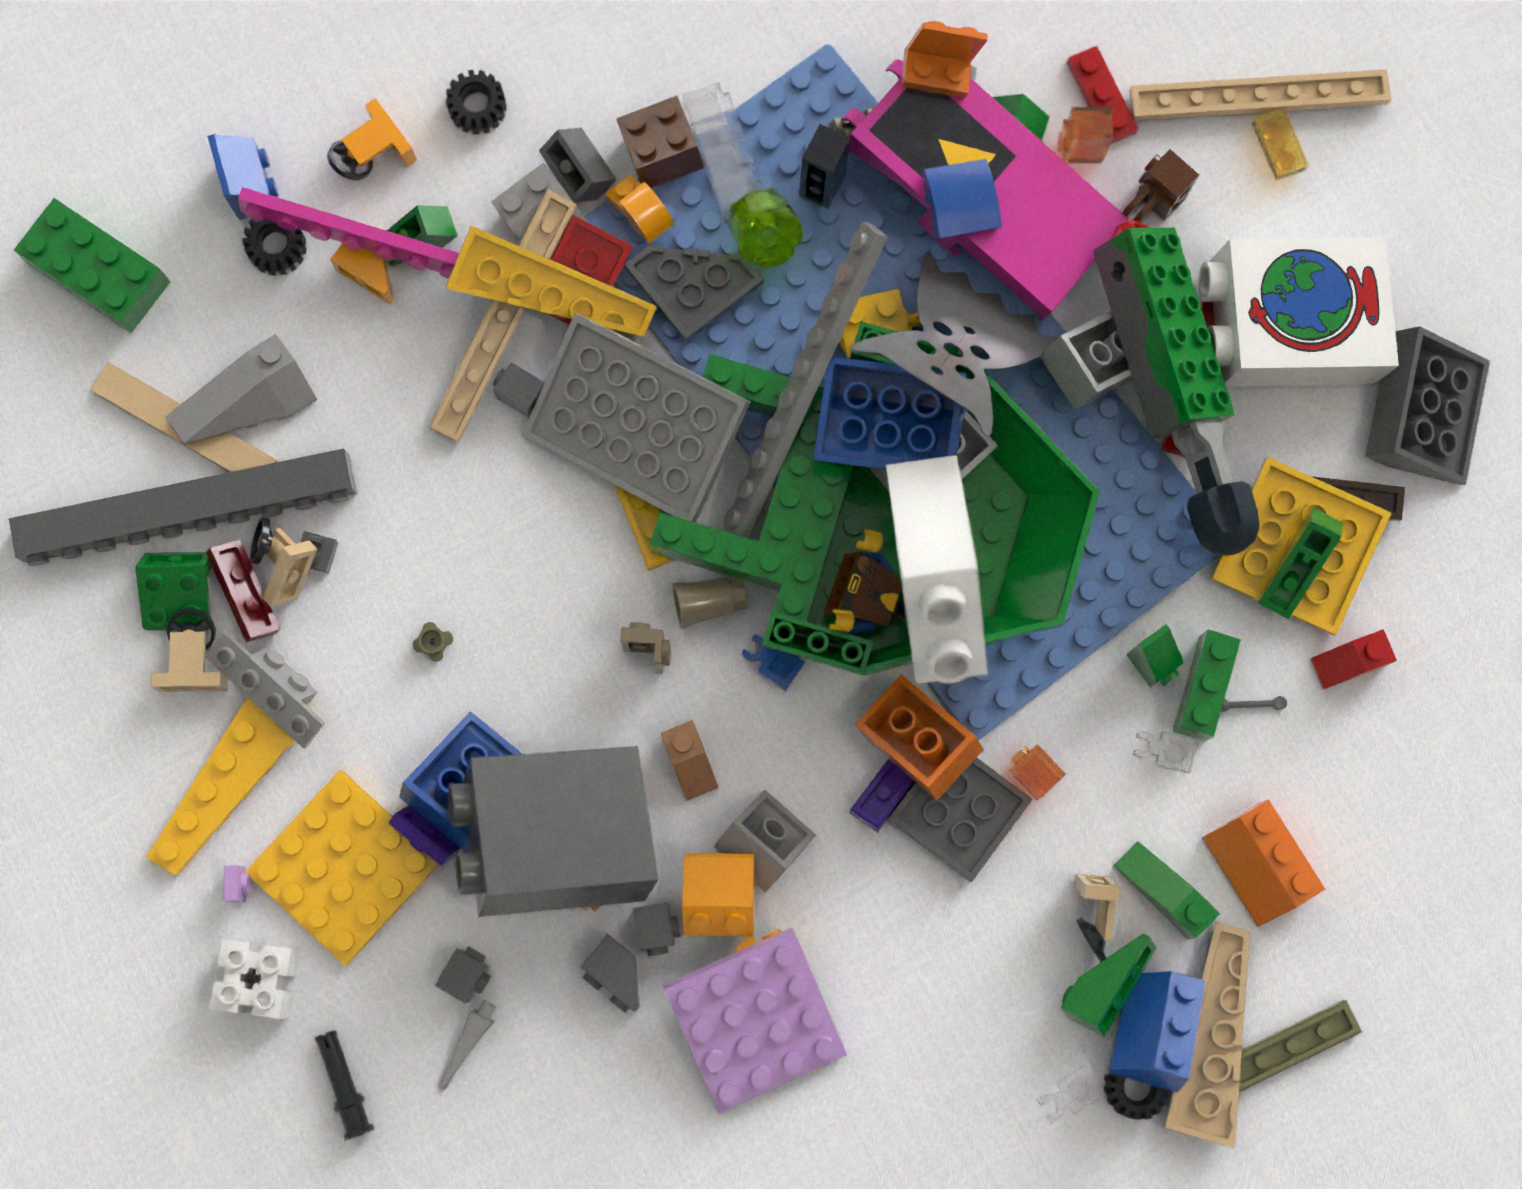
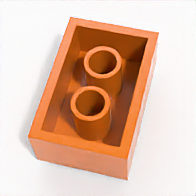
[855,674,983,800]

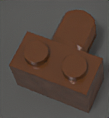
[1122,149,1199,223]

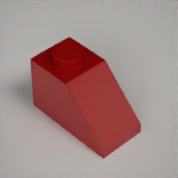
[1310,629,1397,690]

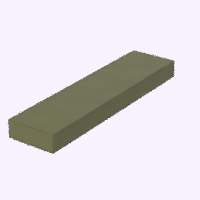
[1239,1000,1362,1092]

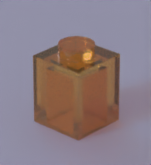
[1009,744,1066,800]

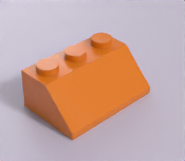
[1202,799,1326,927]

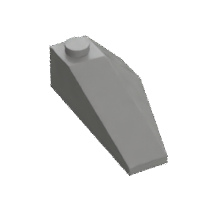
[165,334,317,445]

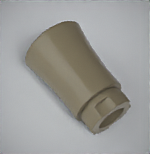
[672,577,747,629]

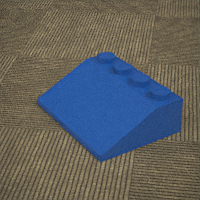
[814,357,970,470]
[399,711,522,851]

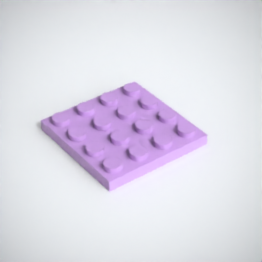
[663,927,847,1113]

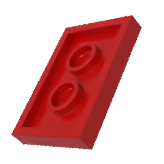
[546,215,633,325]

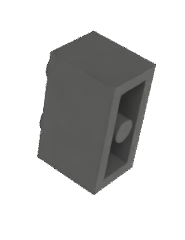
[539,128,617,203]

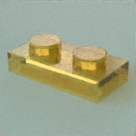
[1252,108,1309,180]

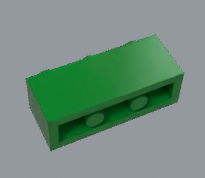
[1173,629,1241,741]

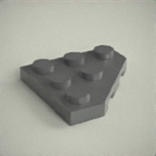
[624,244,764,342]

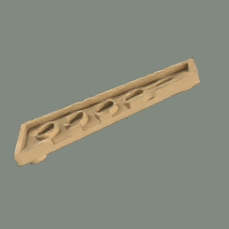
[1165,922,1250,1148]

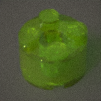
[728,188,803,268]

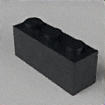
[799,124,850,209]

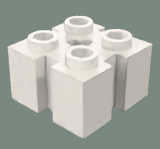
[209,938,300,1019]

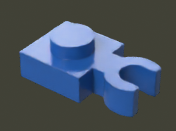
[742,635,805,692]

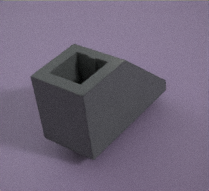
[581,934,641,1013]

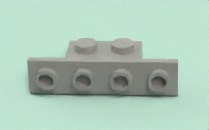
[205,631,325,749]

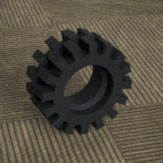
[445,70,507,135]
[242,219,307,276]
[1103,1067,1171,1120]

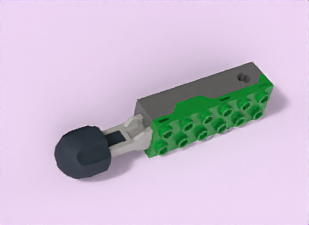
[1093,220,1260,556]

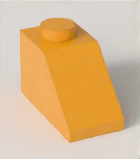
[330,244,394,304]

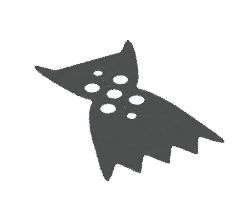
[851,251,1058,436]

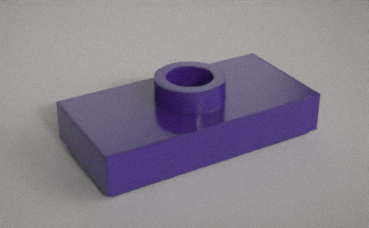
[850,759,915,833]
[388,805,461,866]

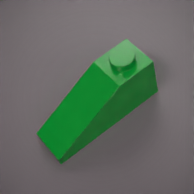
[1258,507,1343,620]
[1113,841,1220,940]
[1061,933,1156,1037]

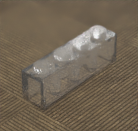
[682,82,766,224]

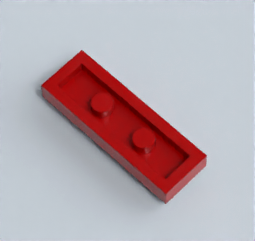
[1066,46,1139,146]

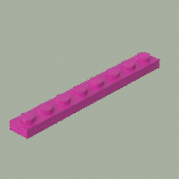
[238,187,459,279]

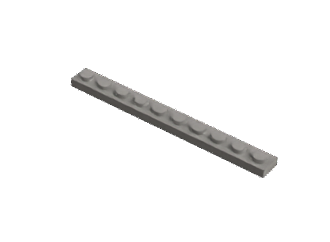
[723,221,887,538]

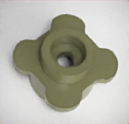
[413,622,453,662]

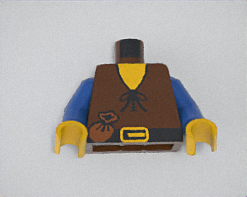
[823,529,906,636]

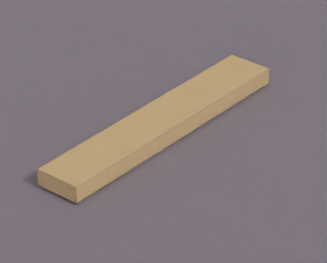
[90,362,278,472]

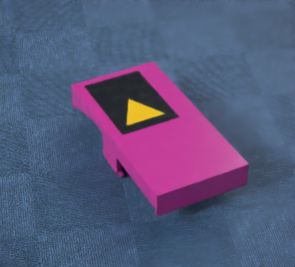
[842,59,1129,322]

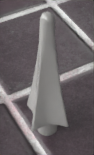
[439,1000,495,1090]

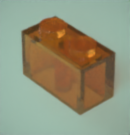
[1057,107,1113,163]

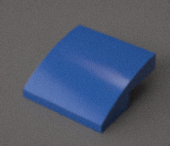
[922,159,1002,238]

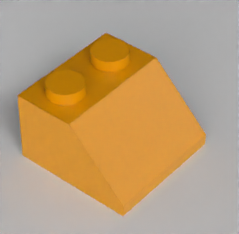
[682,853,756,936]

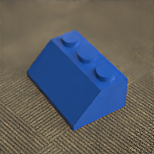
[1109,971,1206,1093]

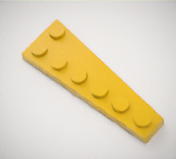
[445,225,657,337]
[146,697,318,876]

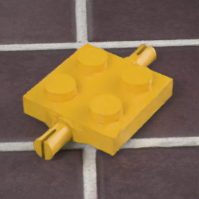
[838,288,922,359]

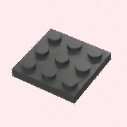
[888,758,1032,883]

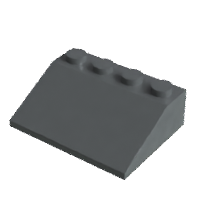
[1365,326,1490,485]

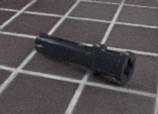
[315,1030,375,1141]

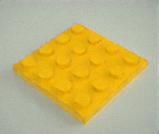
[1210,457,1392,636]
[244,769,439,966]

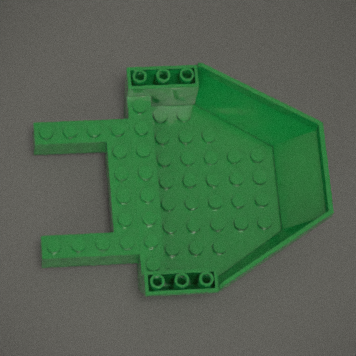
[650,321,1100,676]

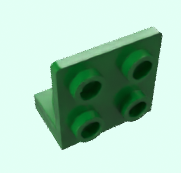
[135,552,212,630]

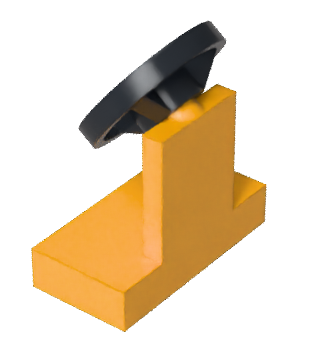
[327,98,417,180]

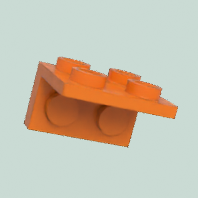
[901,21,988,98]

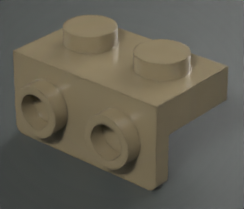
[620,622,671,674]

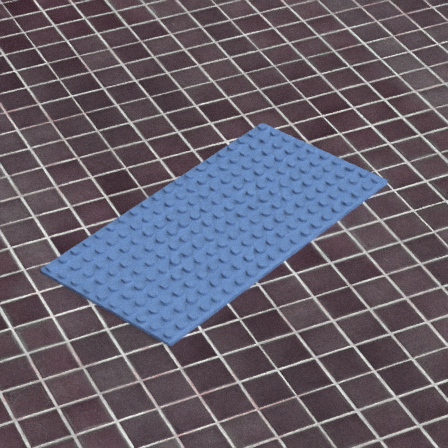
[584,45,1220,740]

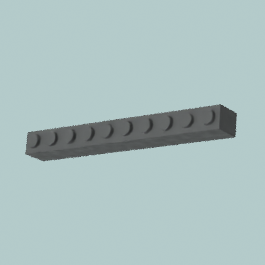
[9,448,357,566]

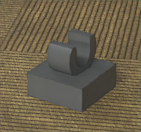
[300,531,339,574]

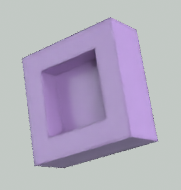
[224,865,251,903]

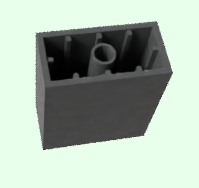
[448,746,658,917]

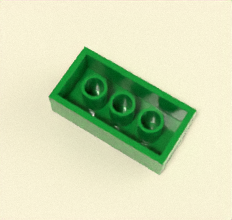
[14,198,170,333]

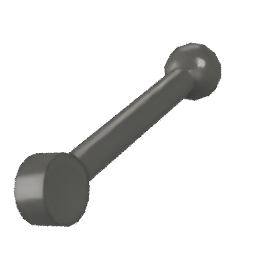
[1221,696,1287,712]

